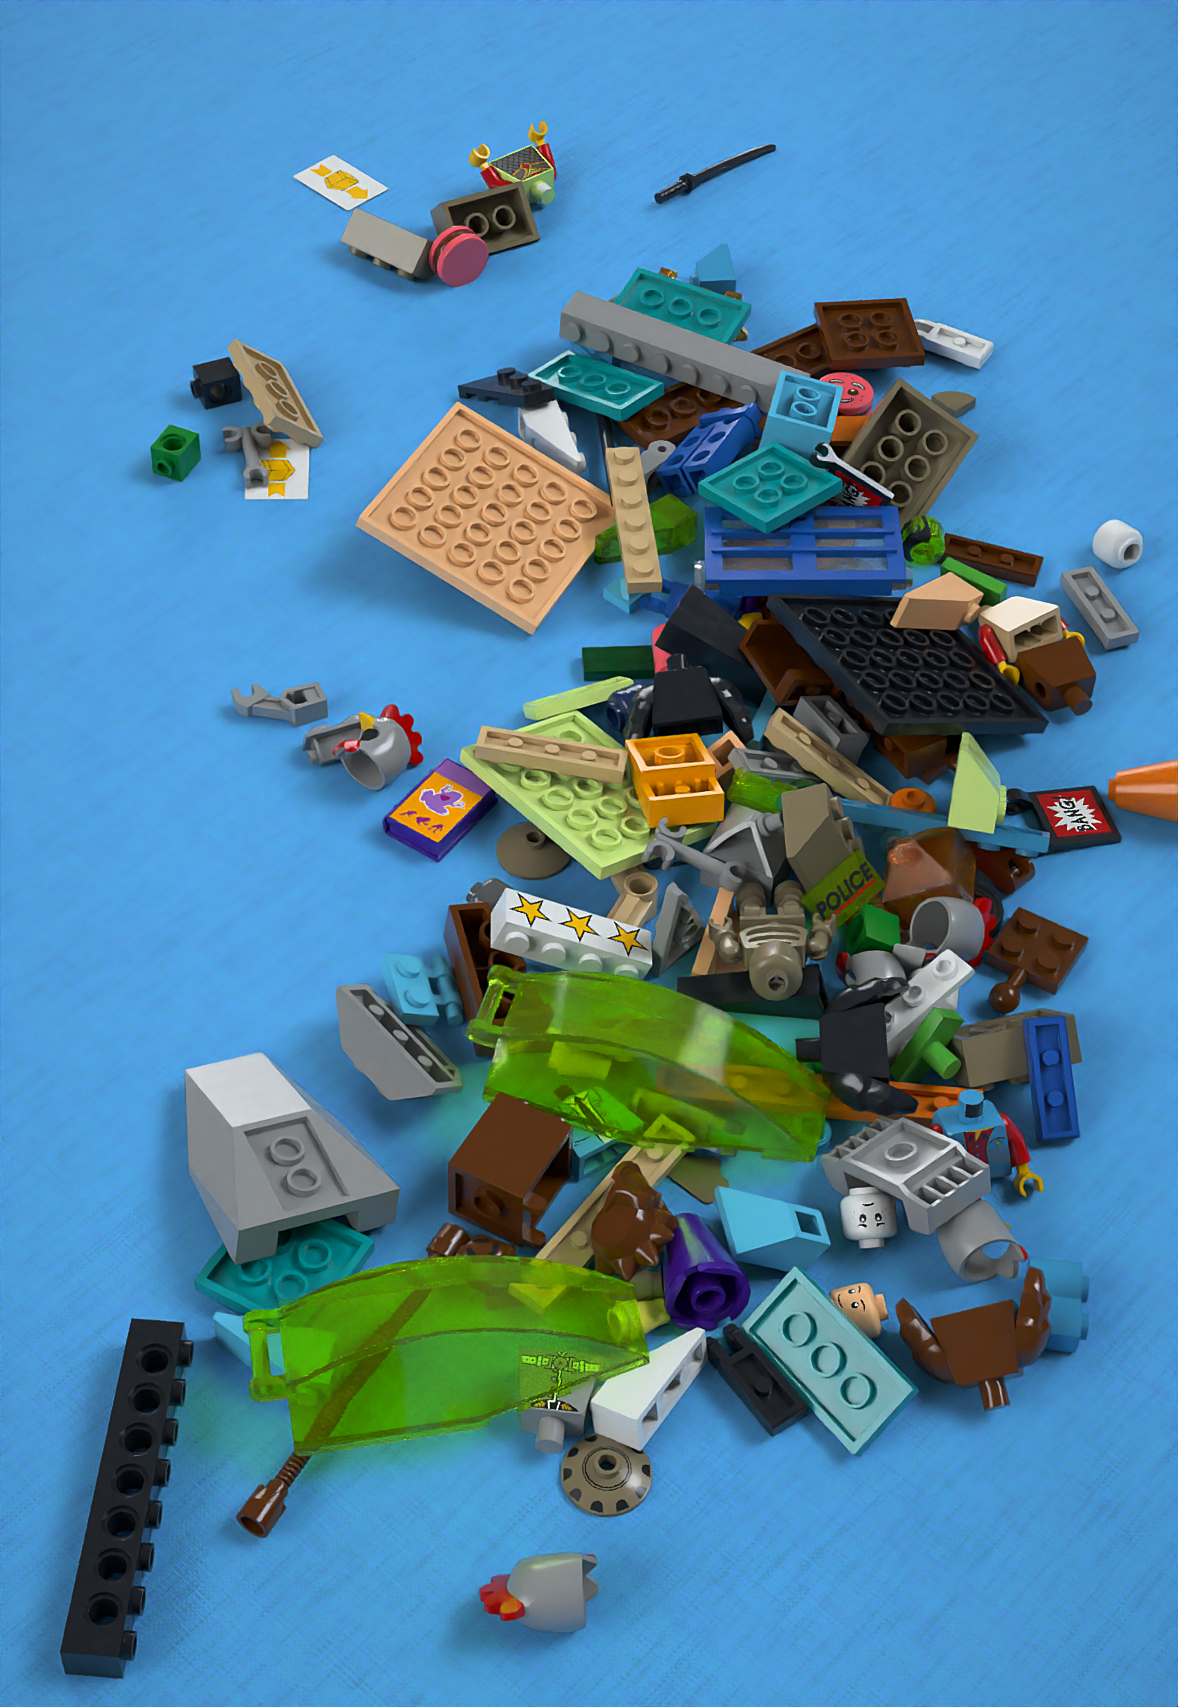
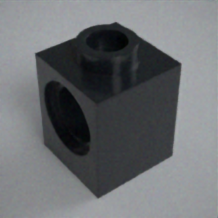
[190,357,242,410]

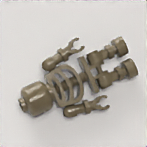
[708,880,837,1001]

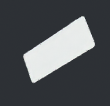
[892,944,926,979]

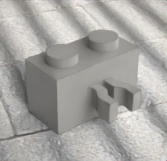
[793,695,871,765]

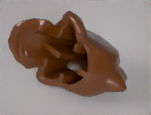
[590,1161,679,1282]

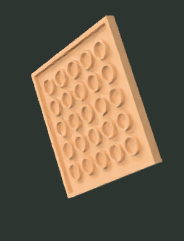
[356,401,616,636]

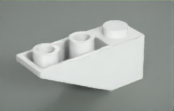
[518,400,586,477]

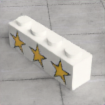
[491,888,652,990]

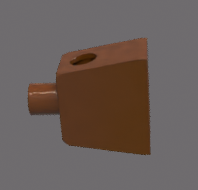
[1015,636,1096,716]

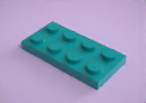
[614,267,751,345]
[528,350,664,421]
[739,1266,920,1457]

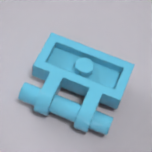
[380,953,463,1026]

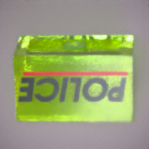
[799,849,886,928]

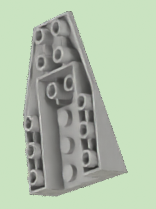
[184,1052,401,1265]

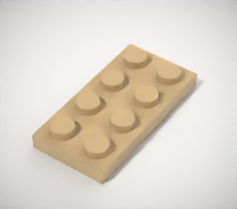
[227,339,324,449]

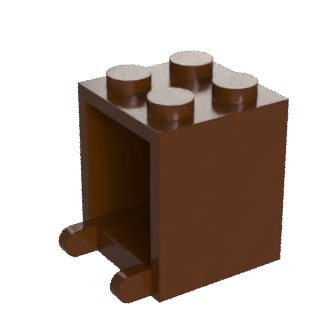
[448,1092,573,1250]

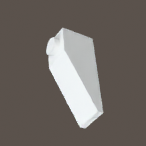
[589,1327,708,1451]

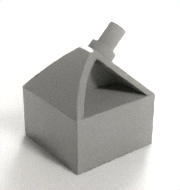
[700,803,792,909]

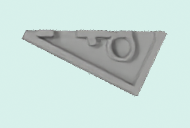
[650,882,705,977]

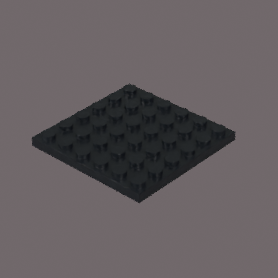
[765,593,1049,737]

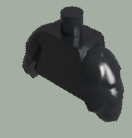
[623,654,754,745]
[795,977,920,1117]

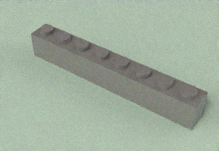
[559,291,811,413]

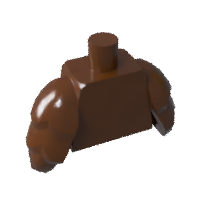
[895,1266,1052,1411]

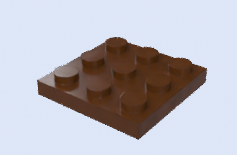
[813,298,926,371]

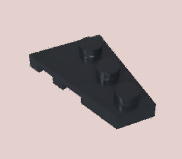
[457,367,555,408]

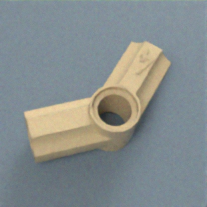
[606,864,658,928]

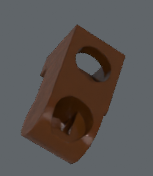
[958,840,1035,895]

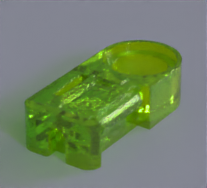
[727,767,798,814]

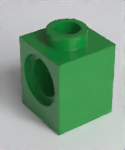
[150,424,201,482]
[846,903,901,956]

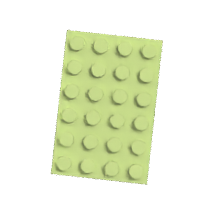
[460,709,718,880]

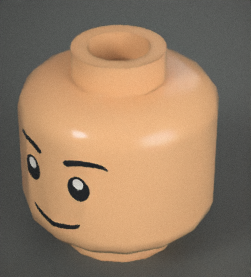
[829,1283,889,1339]

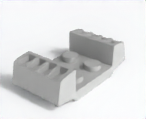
[820,1116,991,1235]

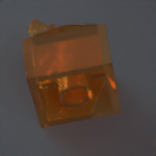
[882,826,977,931]

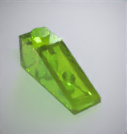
[594,493,698,565]

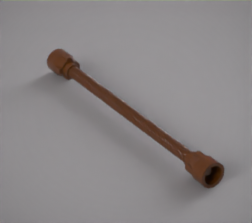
[236,1223,470,1538]

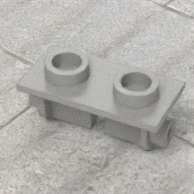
[302,714,375,766]

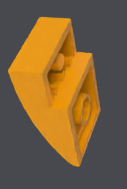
[625,733,724,828]

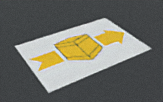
[292,155,389,211]
[245,439,310,500]

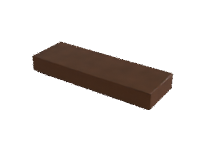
[936,533,1044,587]

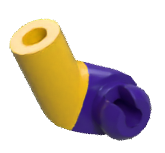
[738,596,763,630]

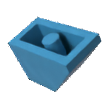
[690,244,737,299]

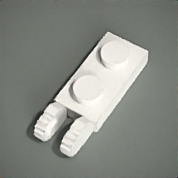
[914,318,994,369]

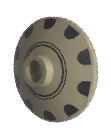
[561,1434,652,1517]

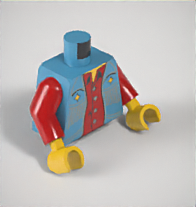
[928,1089,1044,1197]

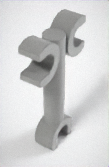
[222,422,272,489]
[642,817,747,892]

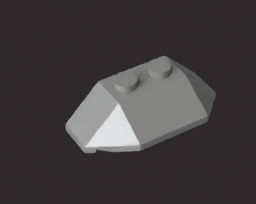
[335,984,464,1101]

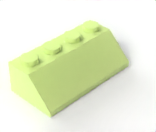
[947,732,1007,834]

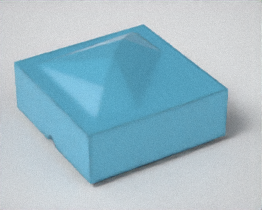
[603,574,652,614]

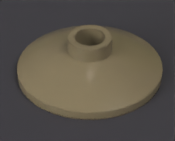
[496,822,571,880]

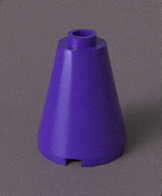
[662,1213,751,1331]

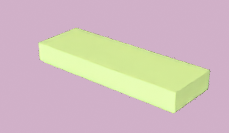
[522,676,634,721]

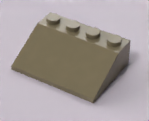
[840,378,979,540]

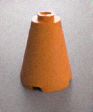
[1108,759,1178,823]

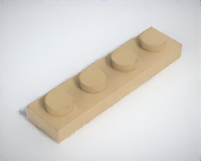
[763,707,893,806]
[474,725,628,784]

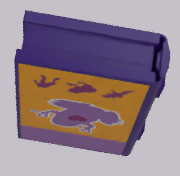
[382,758,498,863]

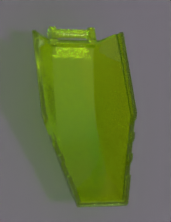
[465,965,832,1163]
[242,1255,650,1456]

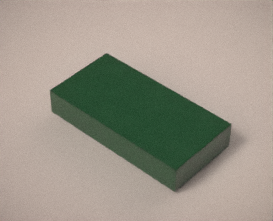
[581,645,655,681]

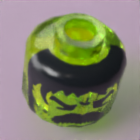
[901,516,945,566]

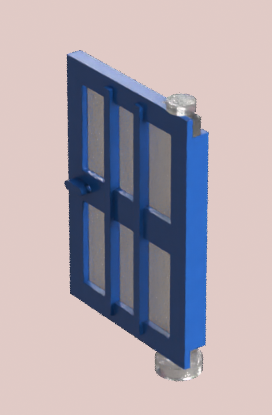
[694,506,913,596]

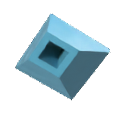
[714,1186,831,1272]

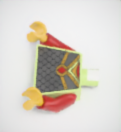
[469,121,557,205]

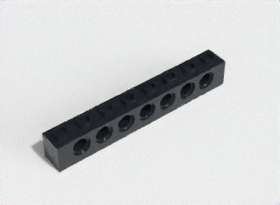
[60,1318,194,1679]

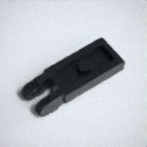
[706,1323,809,1437]

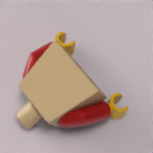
[977,596,1085,688]

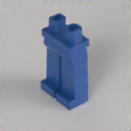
[656,403,763,499]

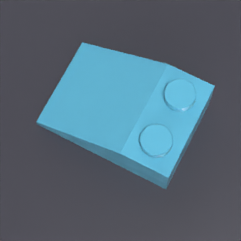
[759,370,844,461]

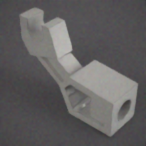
[231,682,328,727]

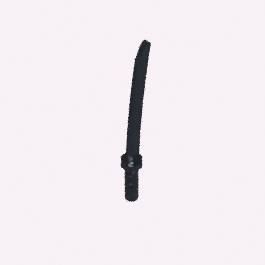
[654,144,776,204]

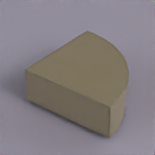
[931,391,976,418]

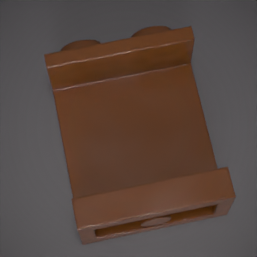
[739,619,843,706]

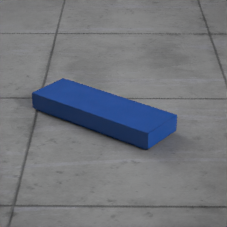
[1022,1015,1080,1142]

